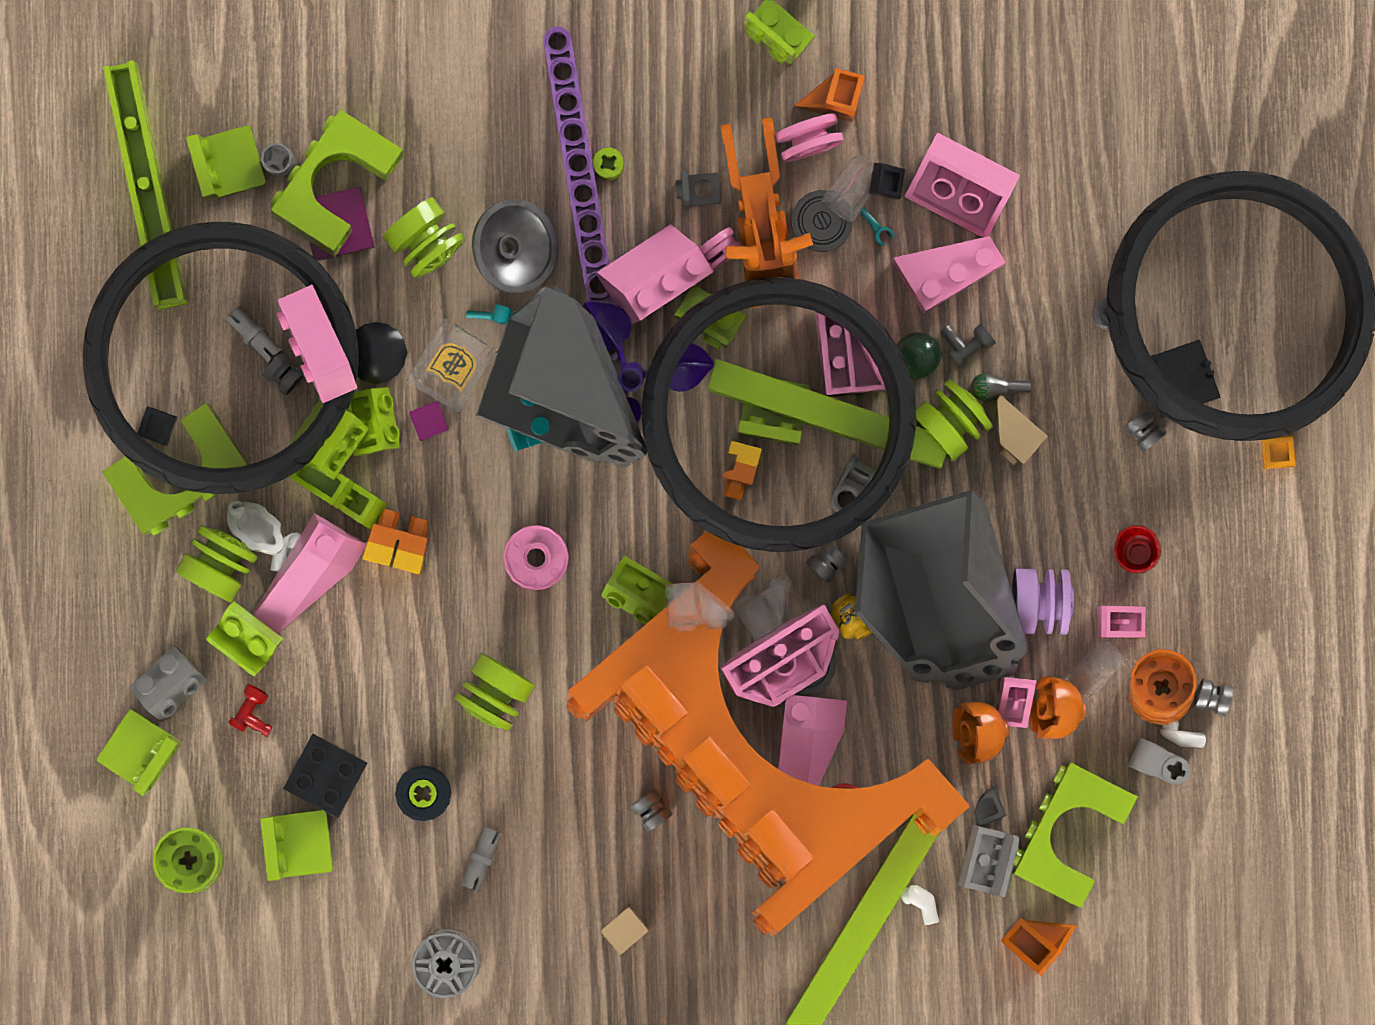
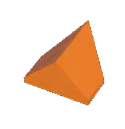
[793,68,865,123]
[1001,917,1077,976]

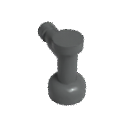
[940,324,996,367]

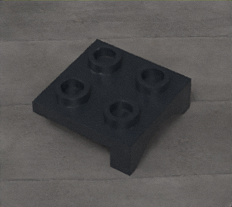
[1151,339,1221,418]
[283,733,368,818]

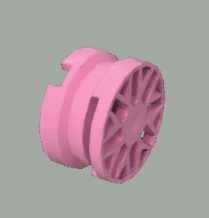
[699,227,744,271]

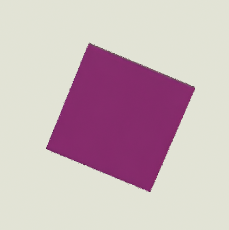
[309,187,375,261]

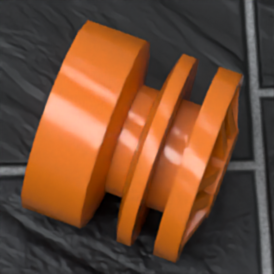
[1129,649,1196,725]

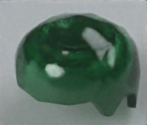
[896,332,943,380]

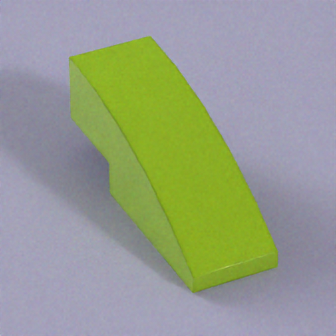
[289,464,388,530]

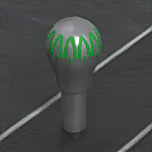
[970,373,1031,401]

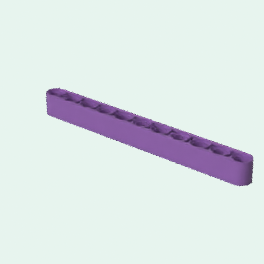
[544,26,623,362]

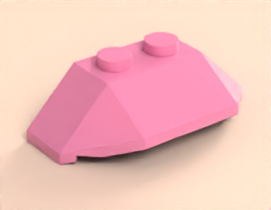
[720,604,840,707]

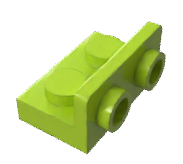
[674,285,746,350]
[348,387,400,457]
[601,555,678,624]
[206,601,283,676]

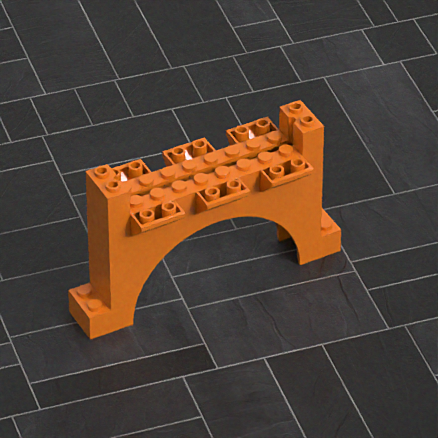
[566,531,970,937]

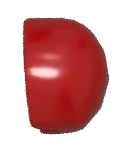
[1114,525,1162,574]

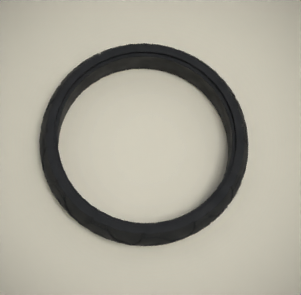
[1106,171,1375,441]
[83,222,359,494]
[641,278,916,552]

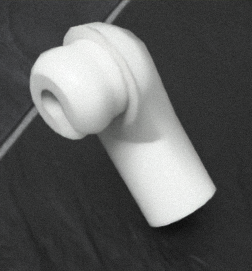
[270,533,301,572]
[1160,721,1206,748]
[901,885,939,925]

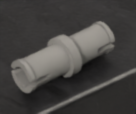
[226,307,283,364]
[460,826,503,892]

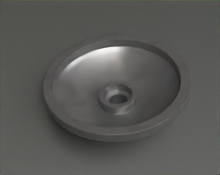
[472,199,558,293]

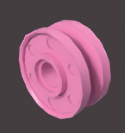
[775,113,844,162]
[503,525,569,590]

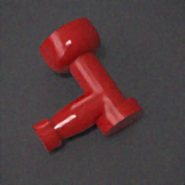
[228,683,273,737]

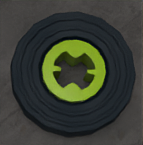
[395,765,452,822]

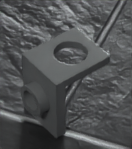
[676,171,721,207]

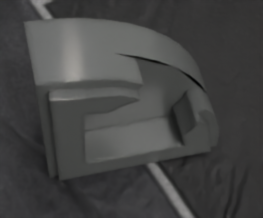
[975,787,1007,827]

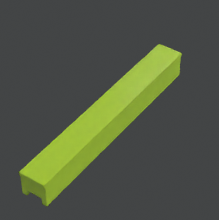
[103,60,189,310]
[707,359,947,470]
[786,814,939,1025]

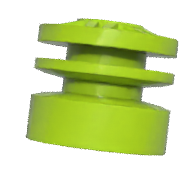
[382,197,466,279]
[916,379,993,463]
[175,525,258,603]
[453,653,537,731]
[152,827,224,894]

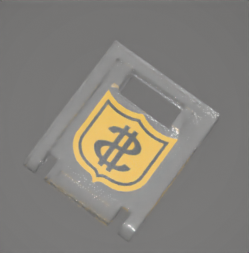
[406,318,498,414]

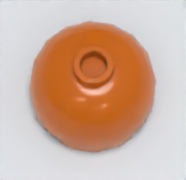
[1029,676,1086,739]
[952,701,1009,765]

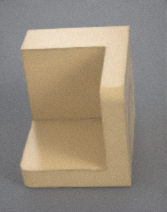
[601,905,649,955]

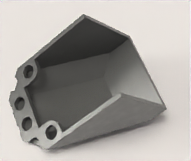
[476,286,647,467]
[855,490,1027,690]

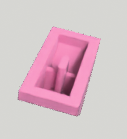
[1097,606,1146,638]
[997,677,1036,728]

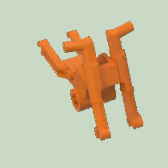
[720,117,813,309]

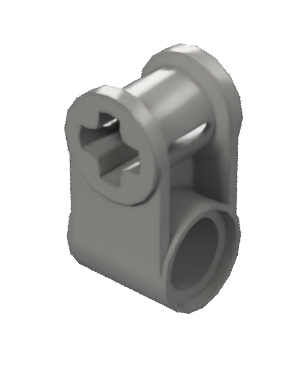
[831,454,878,512]
[1127,737,1191,785]

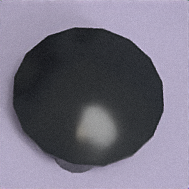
[356,322,408,384]

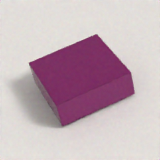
[409,401,449,441]

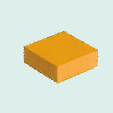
[1261,435,1296,469]

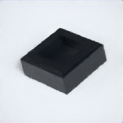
[869,162,905,200]
[138,406,178,446]

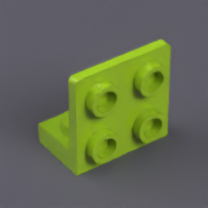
[744,0,815,66]
[186,125,266,201]
[738,377,810,446]
[287,400,369,480]
[97,709,183,796]
[260,810,333,881]

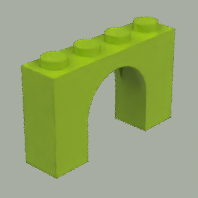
[270,109,403,258]
[102,403,249,536]
[1012,762,1138,908]

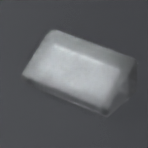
[821,156,874,223]

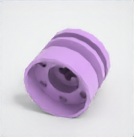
[1012,568,1074,635]

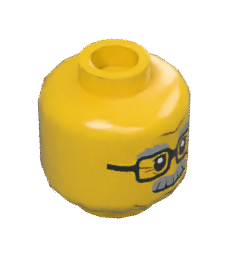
[830,593,872,641]

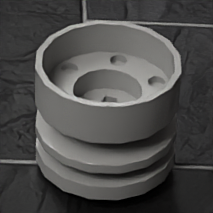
[412,928,481,999]

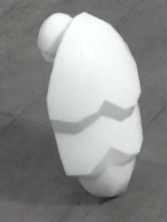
[227,501,284,555]

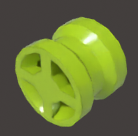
[593,147,624,181]

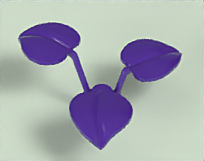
[583,301,714,424]

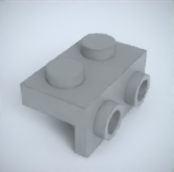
[129,645,207,722]
[958,825,1019,897]

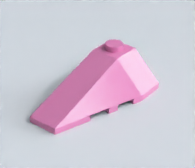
[252,513,367,634]
[777,695,847,786]

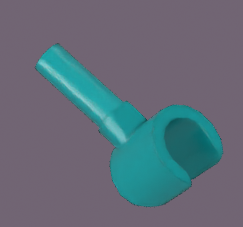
[859,207,894,246]
[466,304,512,325]

